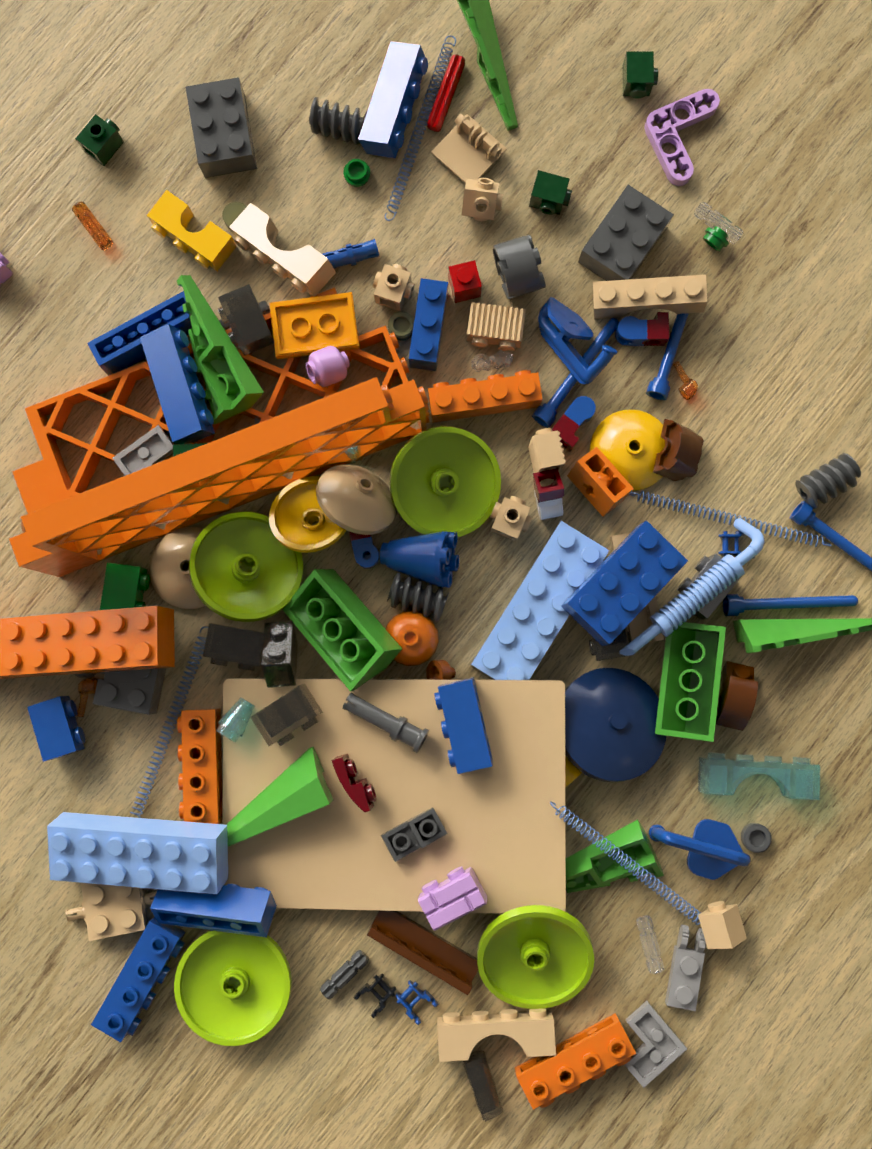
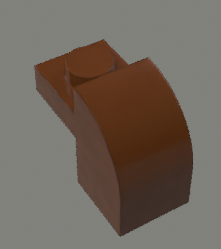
[716,661,758,731]

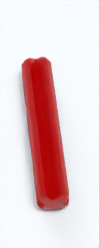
[427,54,465,132]

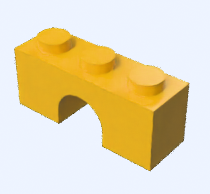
[147,190,237,272]

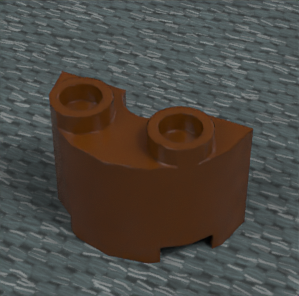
[653,419,704,481]

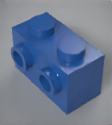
[27,696,86,762]

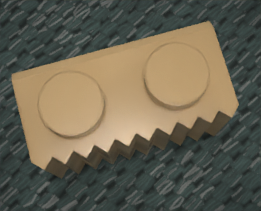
[467,302,526,351]
[528,428,566,473]

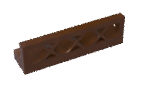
[367,911,478,995]

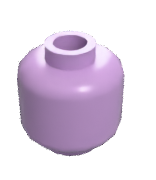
[306,346,350,387]

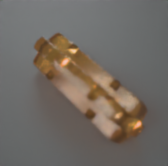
[72,201,113,250]

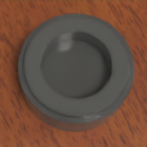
[741,823,772,853]

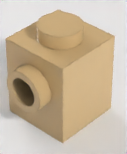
[698,901,747,949]

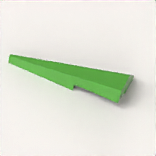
[457,0,518,131]
[177,275,264,424]
[733,618,872,653]
[226,747,334,846]
[566,820,664,893]

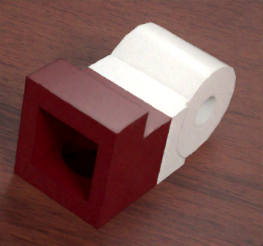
[533,468,564,520]

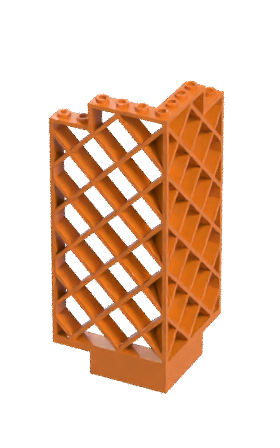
[9,287,430,577]

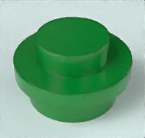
[343,159,370,187]
[703,226,729,251]

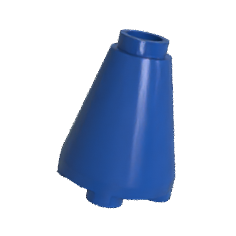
[380,531,460,588]

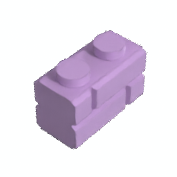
[418,866,488,931]

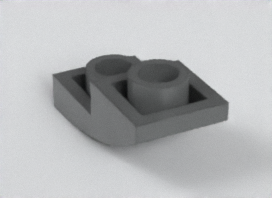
[381,807,447,862]

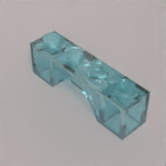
[698,752,820,800]

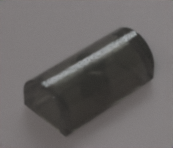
[463,1050,503,1122]

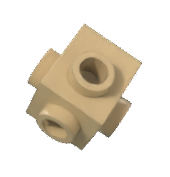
[462,178,503,221]
[373,264,415,311]
[490,496,532,542]

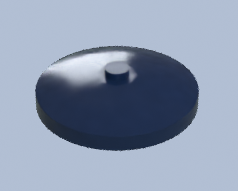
[565,668,666,783]

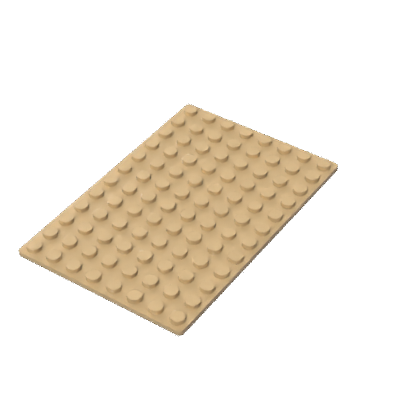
[222,678,566,914]

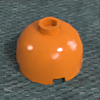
[386,611,439,666]

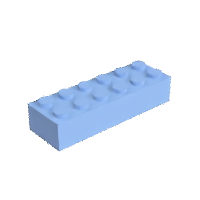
[471,521,610,680]
[47,812,228,894]

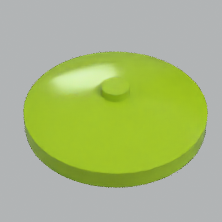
[390,426,501,537]
[189,512,303,622]
[477,905,594,1009]
[174,930,292,1046]

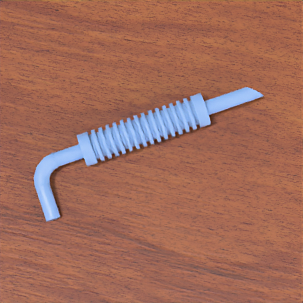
[619,518,765,656]

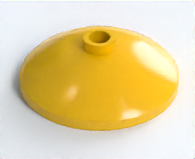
[589,409,665,492]
[269,476,346,553]

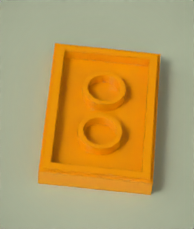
[269,292,360,359]

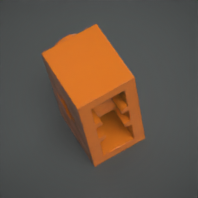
[567,447,634,517]

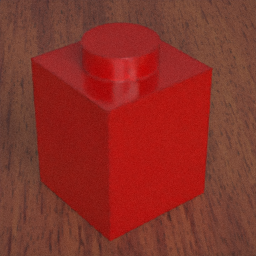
[448,260,482,303]

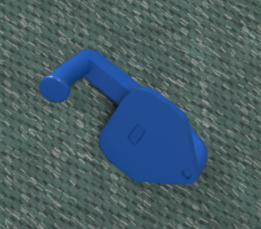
[538,297,617,385]
[649,819,751,880]

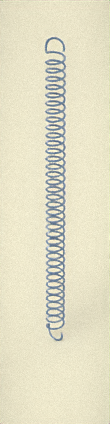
[385,36,456,221]
[629,491,832,547]
[130,626,212,818]
[550,802,701,925]

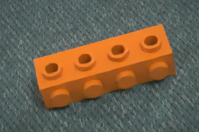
[428,370,543,423]
[177,708,223,824]
[515,1013,637,1109]

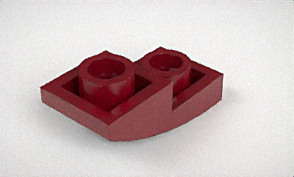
[331,754,376,812]

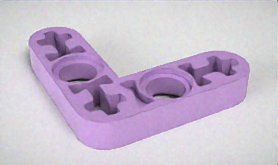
[644,89,720,186]

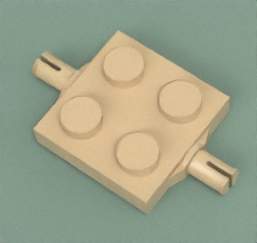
[65,883,157,941]

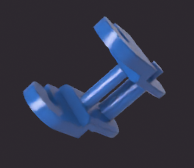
[718,530,755,559]
[395,980,439,1025]

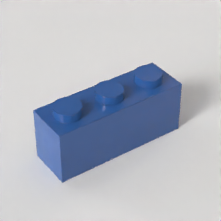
[409,278,448,371]
[434,677,493,774]

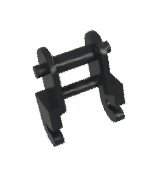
[353,973,396,1018]

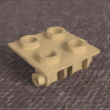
[431,113,507,183]

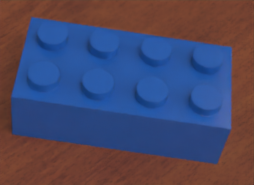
[561,520,688,646]

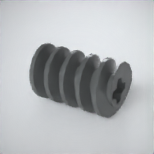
[309,97,368,145]
[795,453,861,509]
[387,573,449,623]

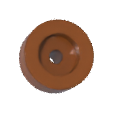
[426,660,456,680]

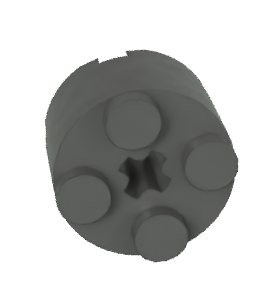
[493,235,546,299]

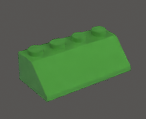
[283,569,402,691]
[655,622,726,742]

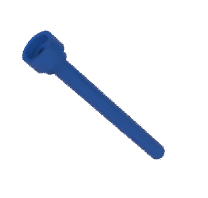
[646,313,689,400]
[532,318,619,428]
[790,501,872,571]
[723,594,858,616]

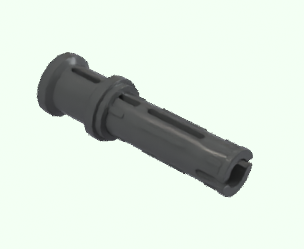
[342,693,429,753]

